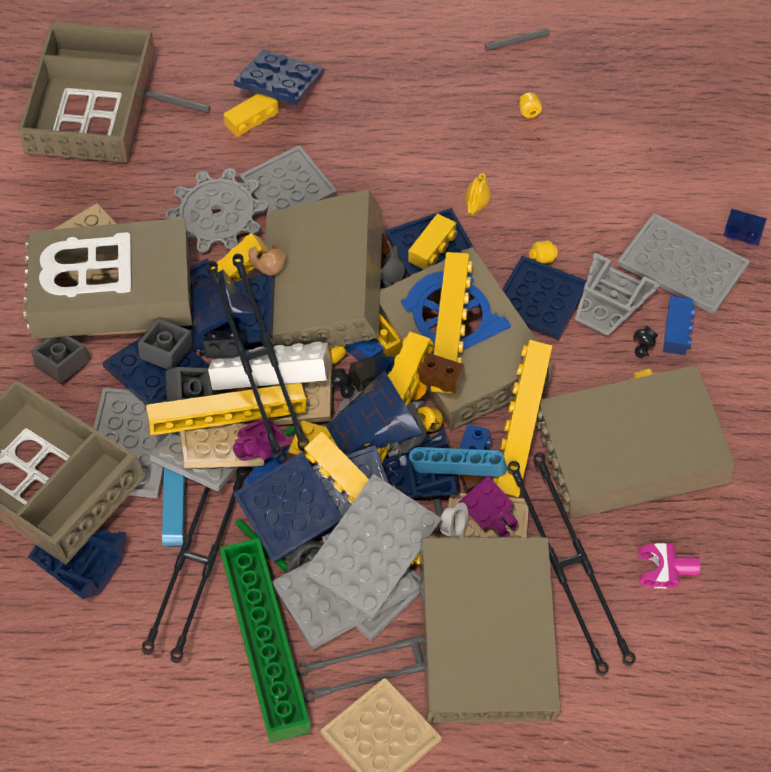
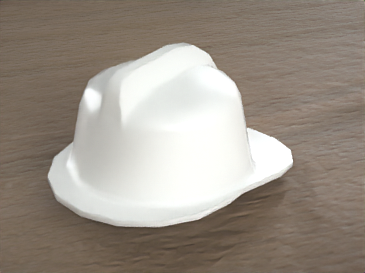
[439,503,468,538]

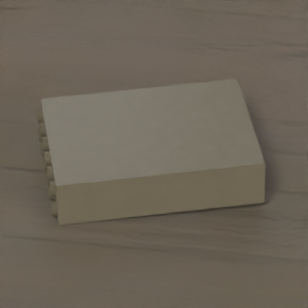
[260,189,382,348]
[535,365,735,519]
[419,535,560,723]

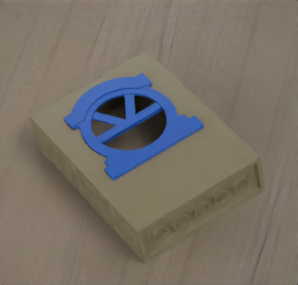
[379,247,552,432]

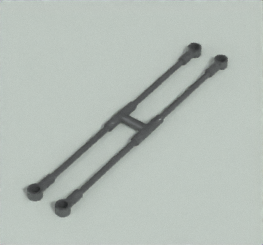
[296,635,424,703]

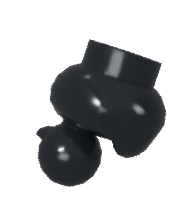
[633,326,658,358]
[331,368,356,399]

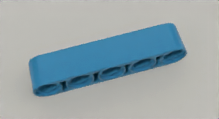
[409,447,507,476]
[162,467,186,546]

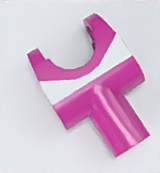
[638,543,700,588]

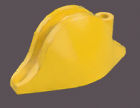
[464,173,491,215]

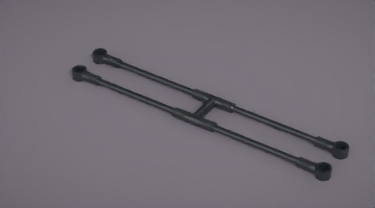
[206,254,309,459]
[507,452,636,676]
[142,467,248,663]

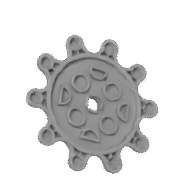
[165,168,268,254]

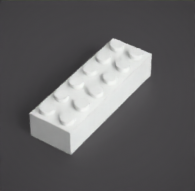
[208,342,331,390]

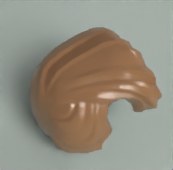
[248,244,286,276]

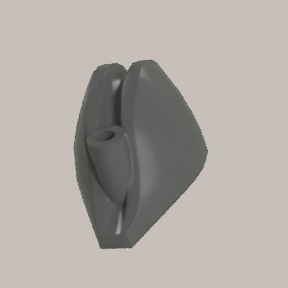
[380,246,405,288]
[397,403,426,453]
[286,540,324,572]

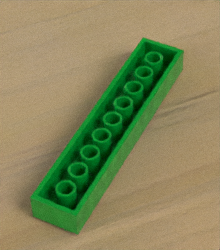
[220,538,311,743]

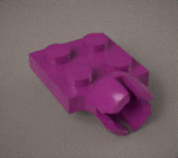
[233,418,292,461]
[458,476,518,537]

